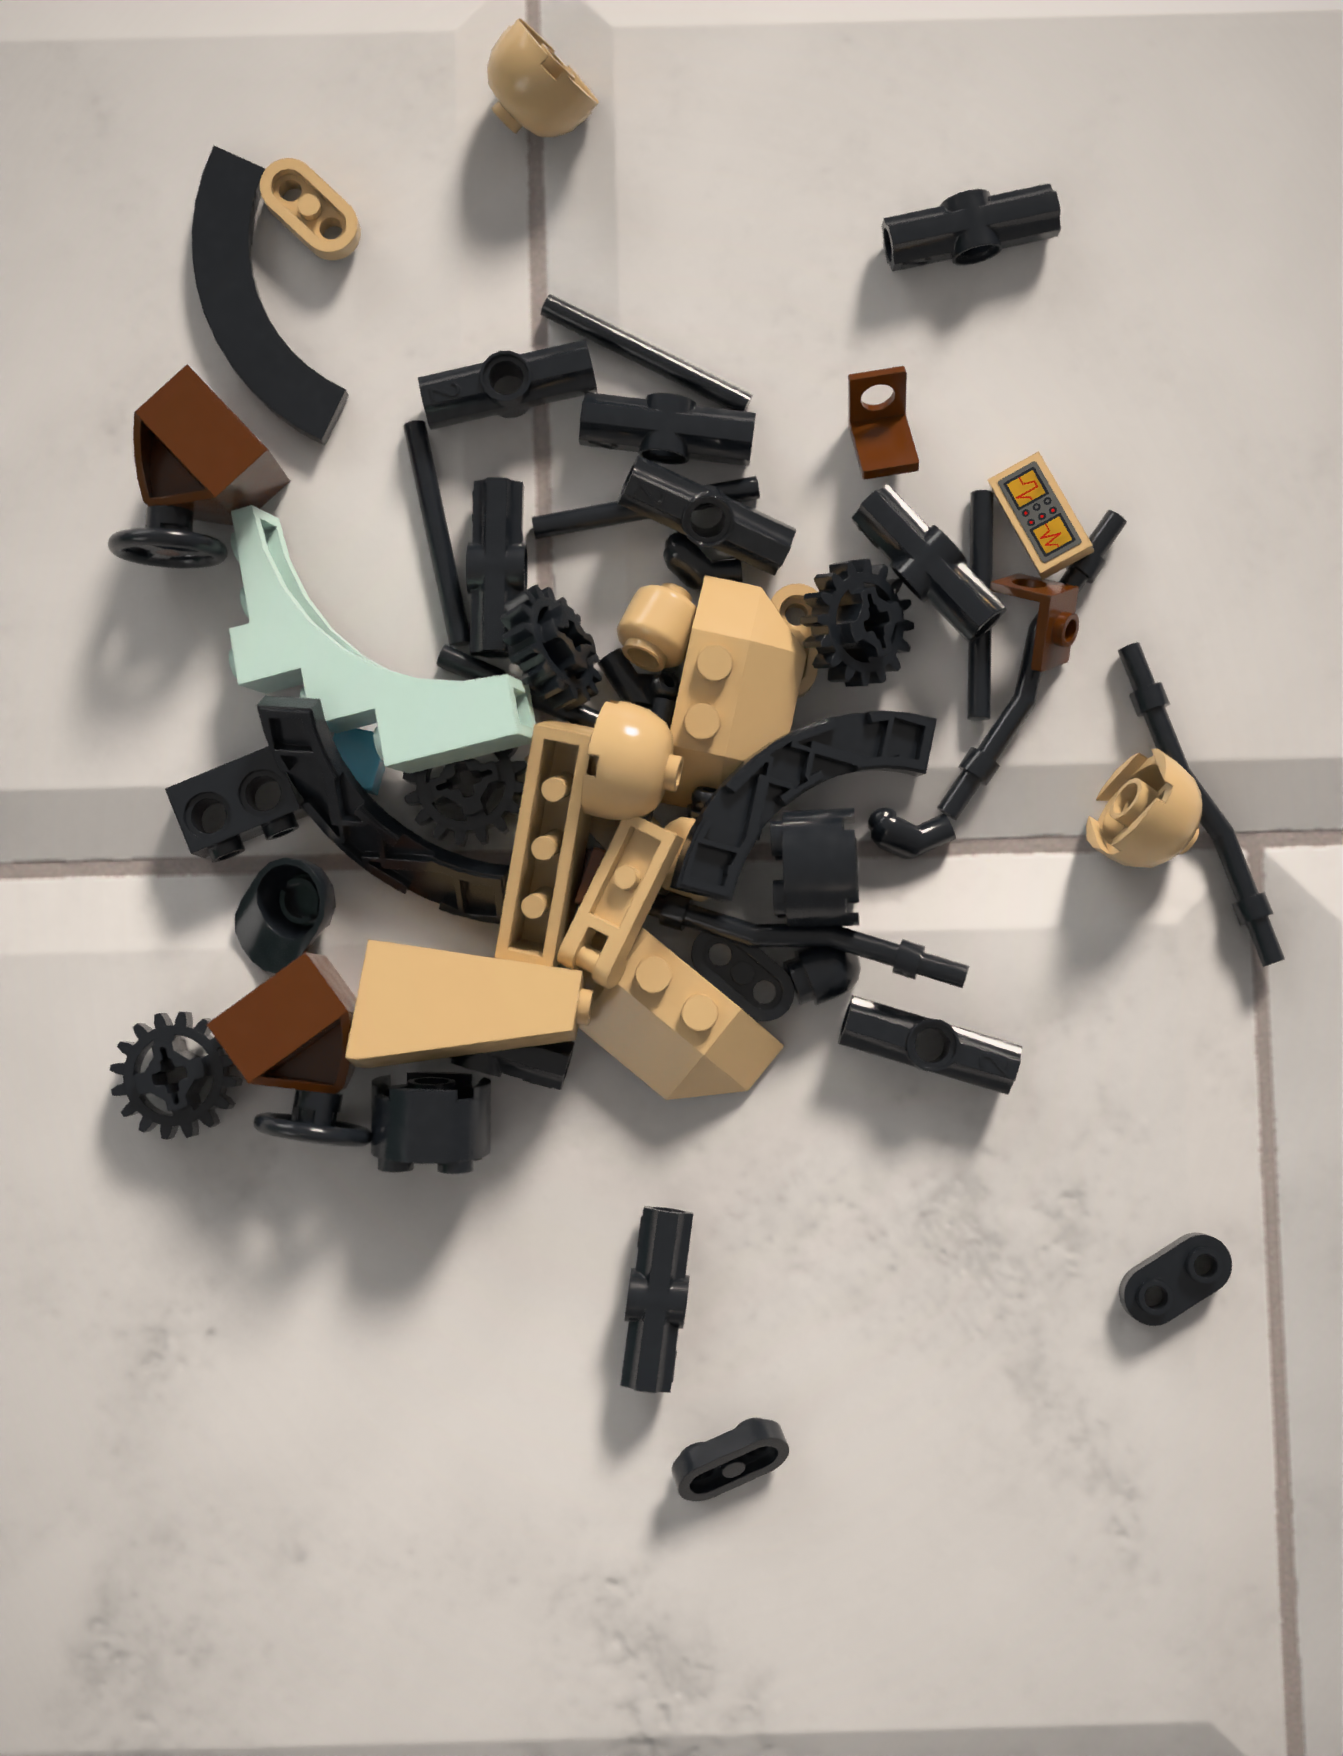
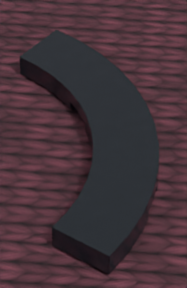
[192,146,349,446]
[257,696,510,924]
[670,710,937,902]

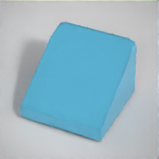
[333,728,386,796]

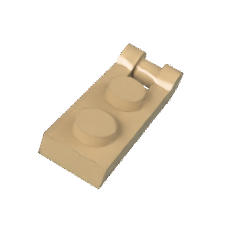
[557,817,684,989]

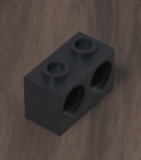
[165,746,308,862]

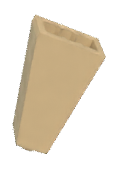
[345,939,594,1068]

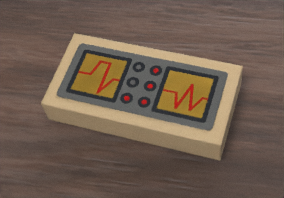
[988,451,1094,580]

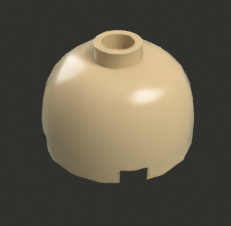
[487,18,599,138]
[581,699,684,820]
[1086,749,1202,868]

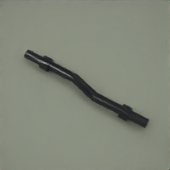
[937,510,1127,820]
[1118,642,1285,967]
[648,891,969,989]

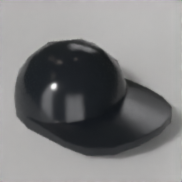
[235,857,336,974]

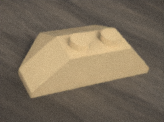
[661,575,807,808]
[578,927,784,1100]

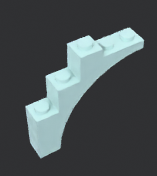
[229,505,536,774]

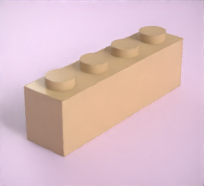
[494,719,594,967]

